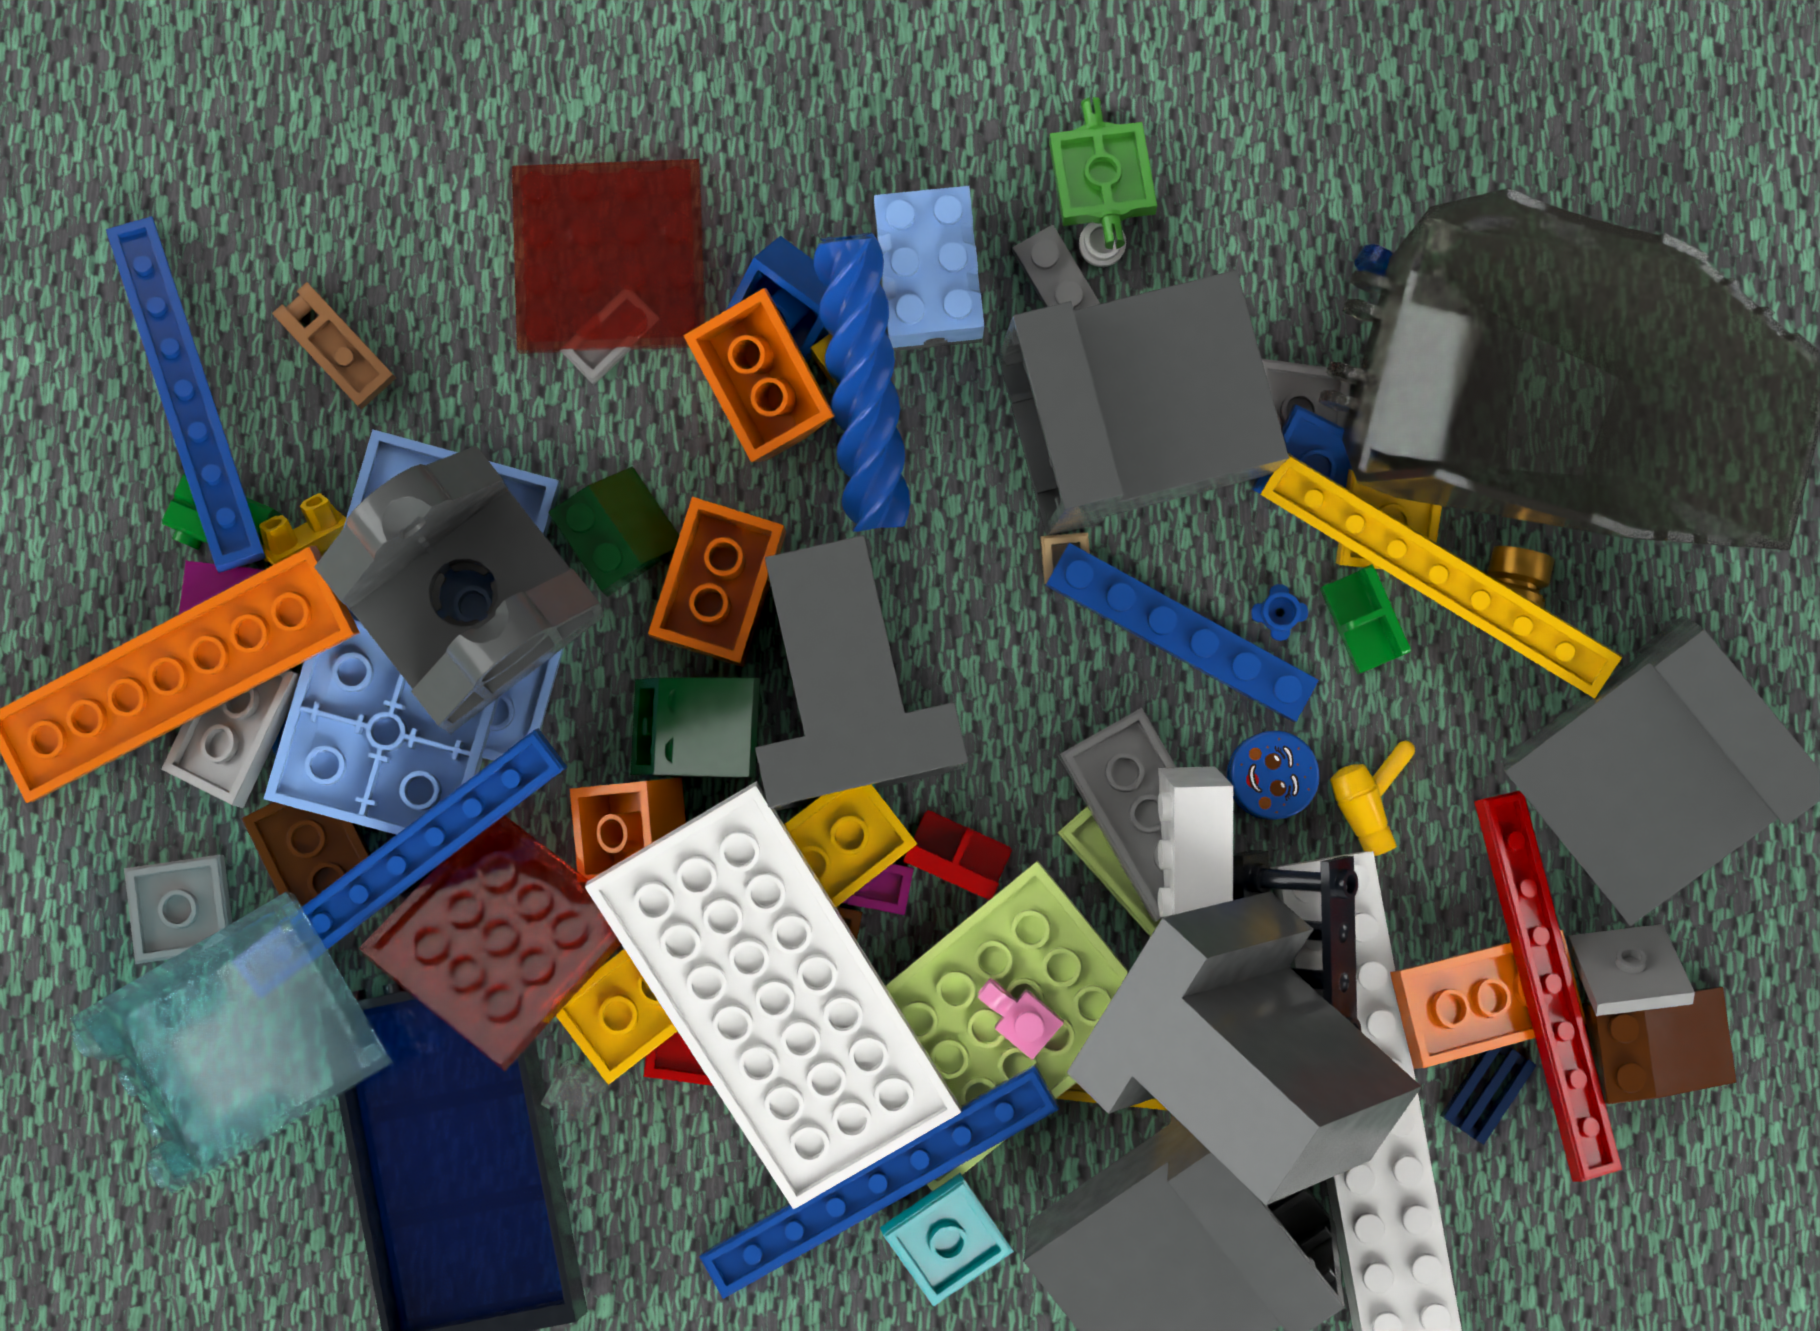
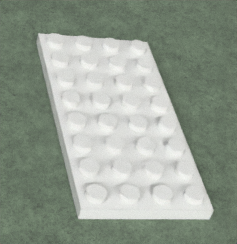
[585,781,961,1209]

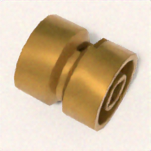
[1488,546,1555,608]

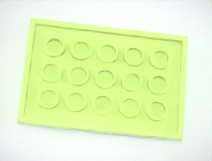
[885,860,1129,1191]

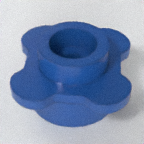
[1251,584,1308,641]

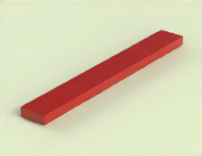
[1474,790,1622,1182]

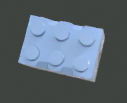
[874,186,984,351]

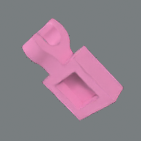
[978,977,1064,1060]

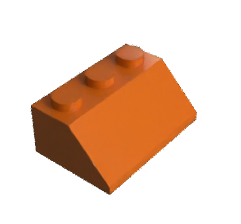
[683,288,835,463]

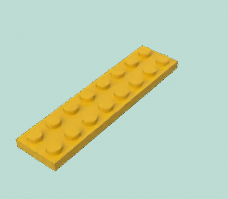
[549,784,918,1085]

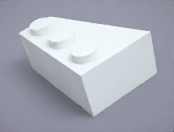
[1158,767,1233,917]

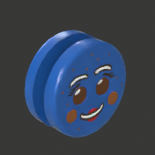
[1226,731,1319,820]

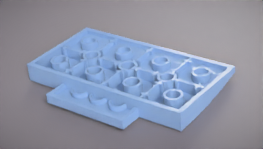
[263,429,564,835]

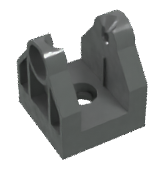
[314,446,604,734]

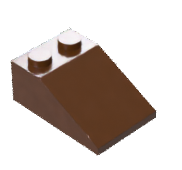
[1582,986,1737,1104]

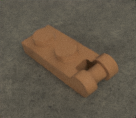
[272,282,396,410]

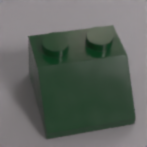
[548,466,679,597]

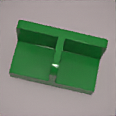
[1319,564,1411,674]

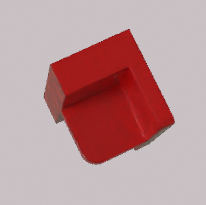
[903,810,1012,900]

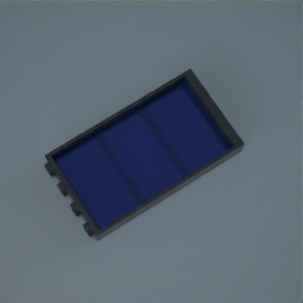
[321,961,588,1331]

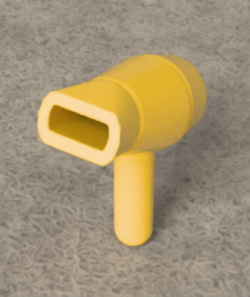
[1330,740,1415,856]

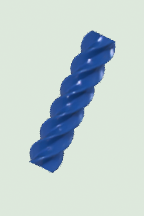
[813,233,910,532]

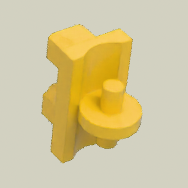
[259,493,346,566]

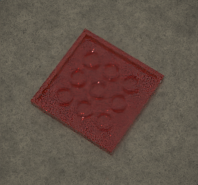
[512,159,706,354]
[359,815,621,1072]

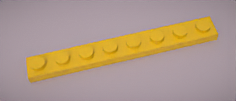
[1260,453,1622,699]

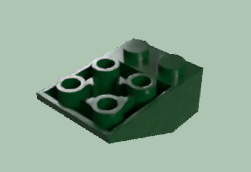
[630,677,762,778]

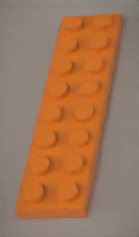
[0,546,360,803]

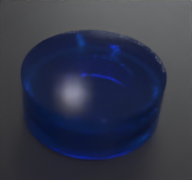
[1354,244,1404,286]

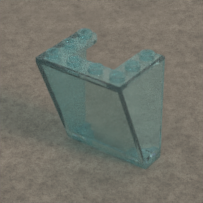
[70,892,393,1194]

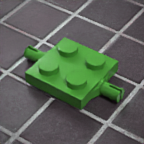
[1049,97,1157,249]

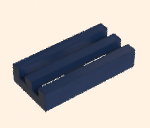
[1440,1046,1537,1145]

